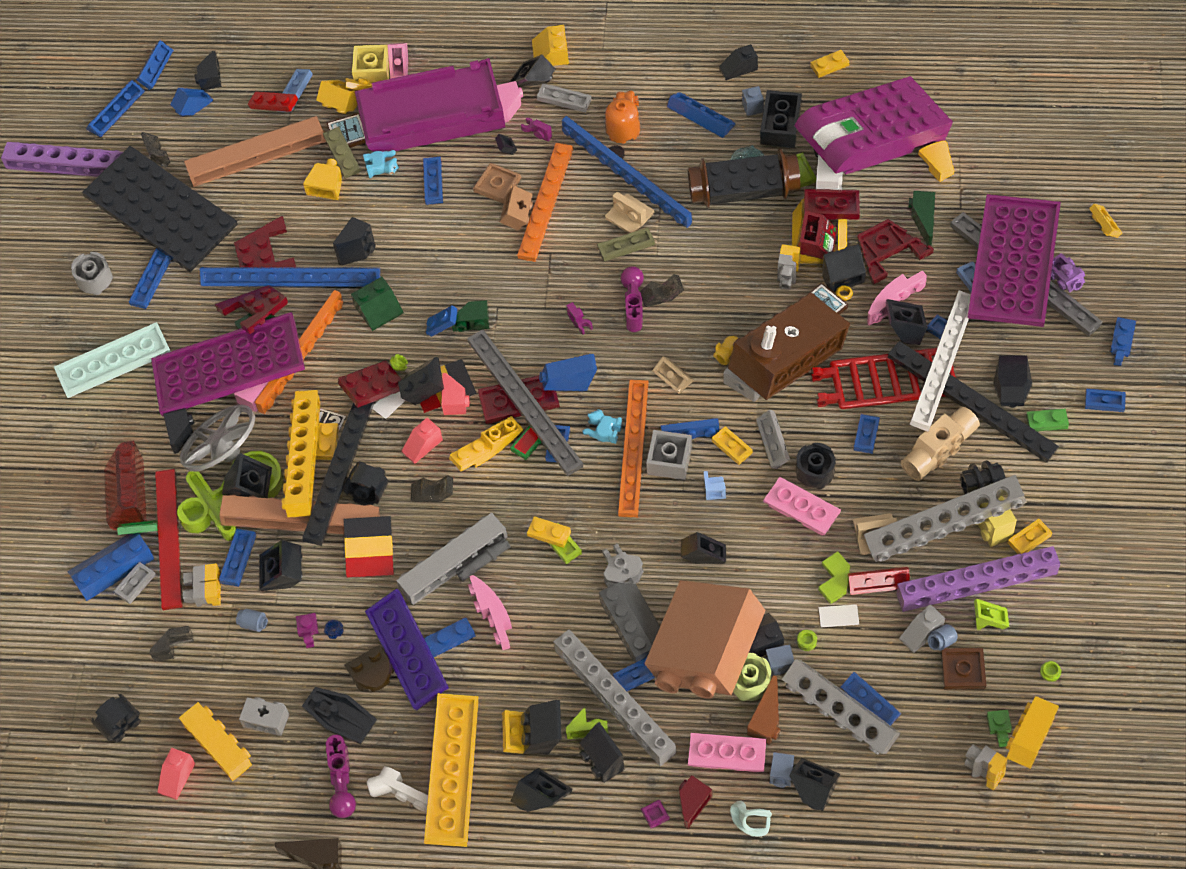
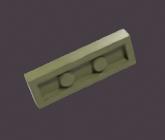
[323,127,361,179]
[597,227,655,262]

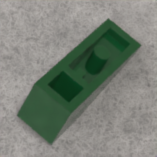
[908,191,936,246]

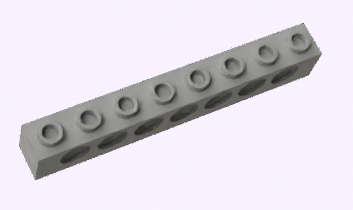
[864,474,1027,562]
[553,629,676,767]

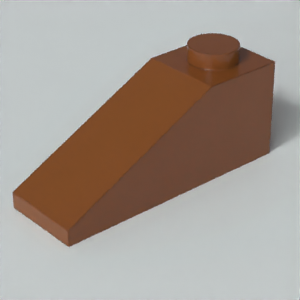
[747,675,781,745]

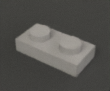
[114,562,156,604]

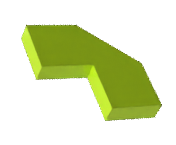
[818,551,850,604]

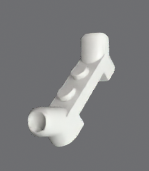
[367,766,428,811]

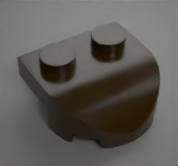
[344,645,394,692]

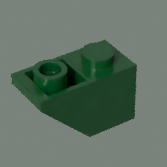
[452,300,490,332]

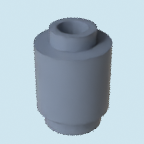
[236,608,268,632]
[927,624,958,650]

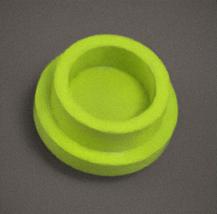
[390,354,408,371]
[1040,661,1061,682]

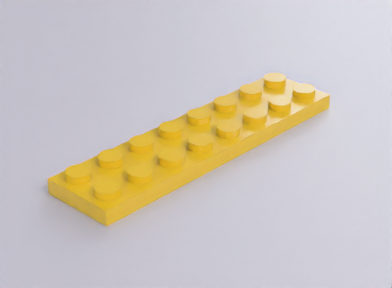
[424,693,479,847]

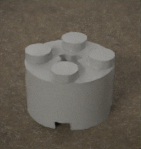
[71,252,113,295]

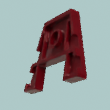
[234,216,296,267]
[857,219,934,285]
[215,285,288,334]

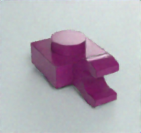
[521,117,552,142]
[566,302,593,335]
[296,613,319,649]

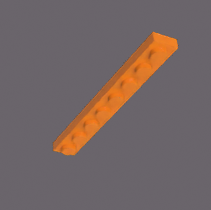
[517,143,573,262]
[255,290,343,415]
[618,380,649,518]

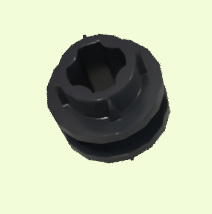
[960,460,1006,495]

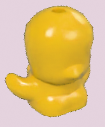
[713,336,738,365]

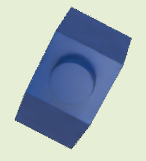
[170,88,213,116]

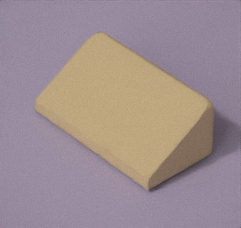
[652,356,694,394]

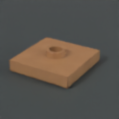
[473,163,521,204]

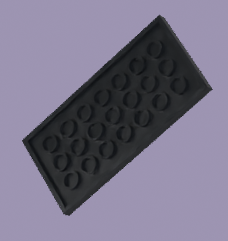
[82,146,238,273]

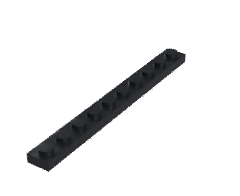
[888,341,1059,463]
[302,401,375,546]

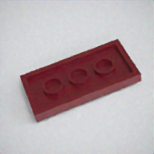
[478,375,560,424]

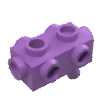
[1051,253,1085,292]

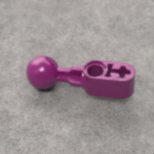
[620,266,644,332]
[326,735,356,818]

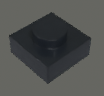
[495,134,517,155]

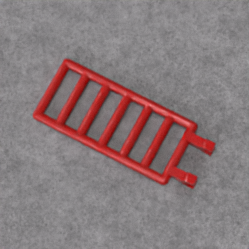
[811,348,956,409]

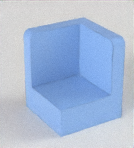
[704,471,726,500]

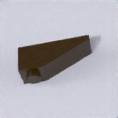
[275,838,342,869]

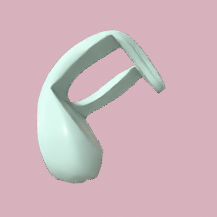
[730,801,772,837]

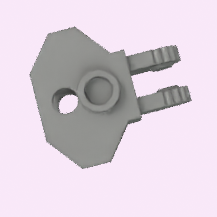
[602,544,644,588]

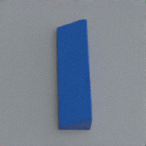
[86,80,145,137]
[667,92,736,138]

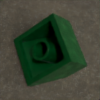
[351,277,404,331]

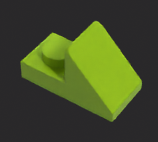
[974,599,1009,630]
[566,708,608,740]

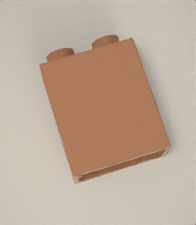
[645,580,766,699]

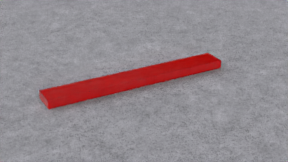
[155,469,183,611]

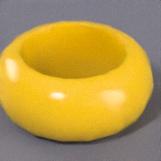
[836,286,853,301]

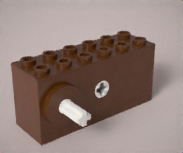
[728,293,850,400]

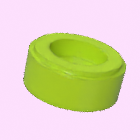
[797,630,817,651]

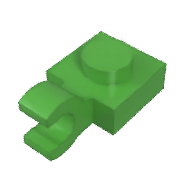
[986,710,1012,747]

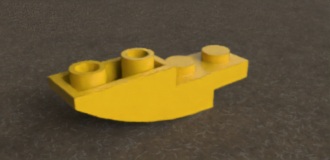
[449,416,523,471]

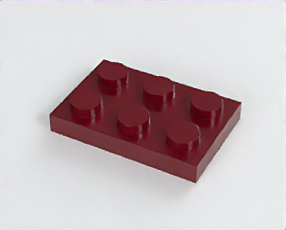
[804,189,860,220]
[338,360,401,408]

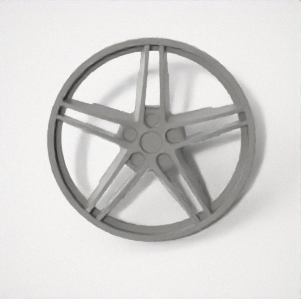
[180,405,255,471]

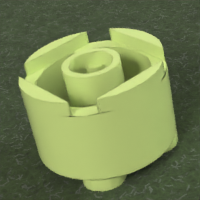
[733,653,771,701]

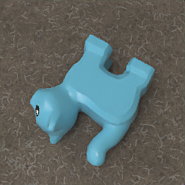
[363,150,399,179]
[582,409,622,444]

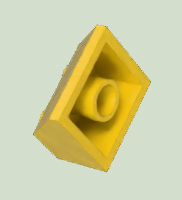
[532,25,569,66]
[316,80,358,114]

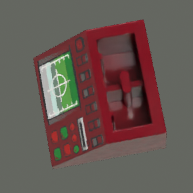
[797,211,837,259]

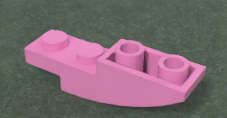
[867,271,927,326]
[468,575,512,650]

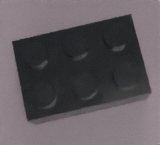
[760,90,802,148]

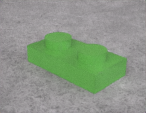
[1026,408,1069,432]

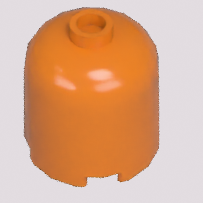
[605,98,640,144]

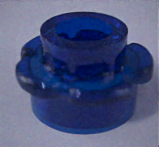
[324,620,344,639]

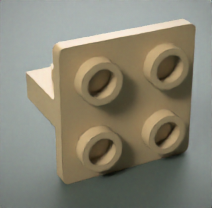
[605,192,654,233]
[853,513,897,555]

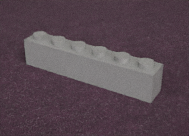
[396,513,508,605]

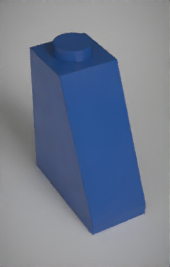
[539,354,597,391]

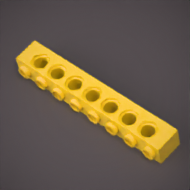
[282,390,321,517]

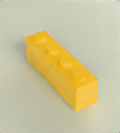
[1006,696,1059,769]
[179,702,252,781]

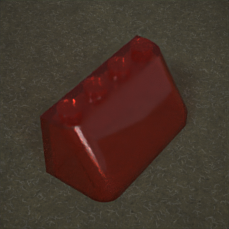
[104,441,147,530]

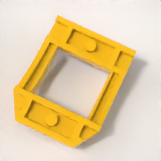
[792,198,847,264]

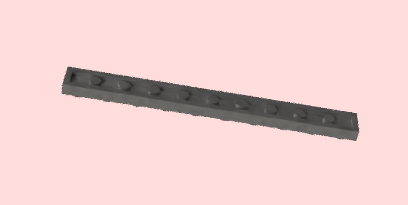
[950,212,1103,336]
[467,330,584,476]

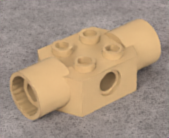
[901,407,980,481]

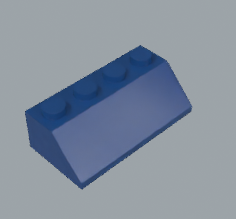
[67,533,155,601]

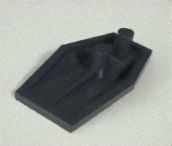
[993,355,1032,408]
[302,687,377,744]

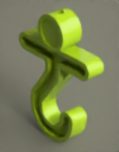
[177,451,283,541]

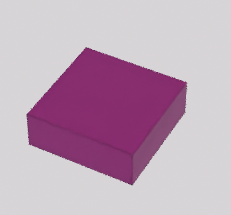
[641,799,670,829]

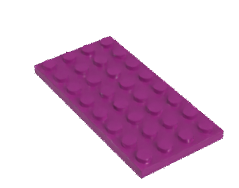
[968,194,1061,327]
[151,312,305,417]

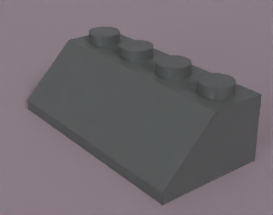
[599,583,660,663]

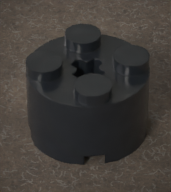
[796,442,836,489]
[343,461,388,506]
[91,694,141,743]

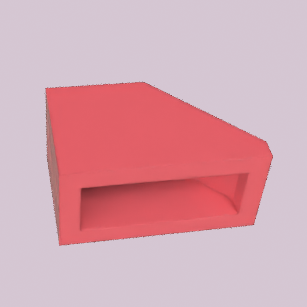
[442,373,470,415]
[402,418,443,464]
[158,748,195,800]

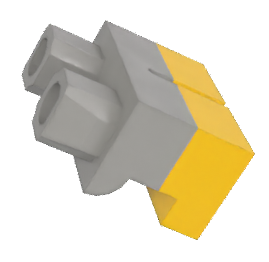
[777,244,800,290]
[183,563,221,607]
[964,744,1008,791]

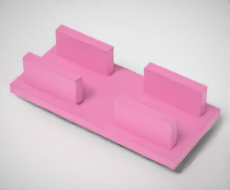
[763,477,841,536]
[688,733,766,772]

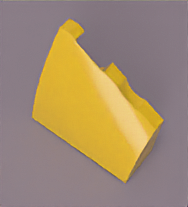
[918,141,954,182]

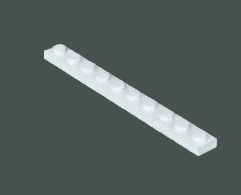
[910,290,971,432]

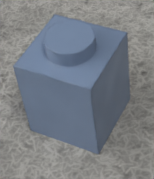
[742,86,764,116]
[764,645,794,676]
[770,752,794,788]

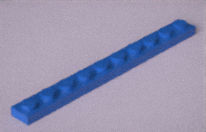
[561,116,692,228]
[200,267,381,287]

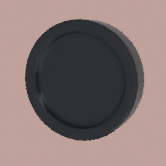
[609,145,625,159]

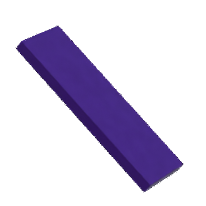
[365,589,449,710]

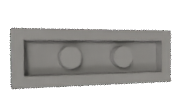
[537,83,592,113]
[756,409,790,469]

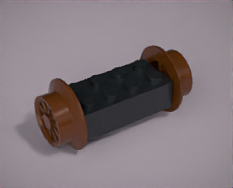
[688,149,800,209]

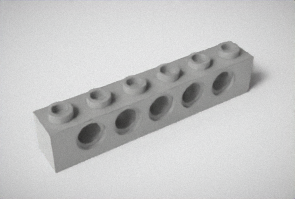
[782,659,900,755]

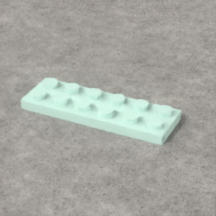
[54,322,171,398]

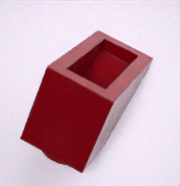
[679,775,713,829]

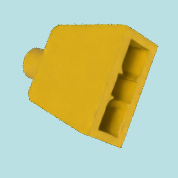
[303,159,342,200]

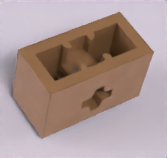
[499,185,533,231]

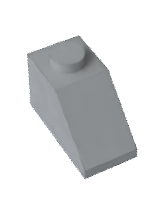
[899,604,945,653]

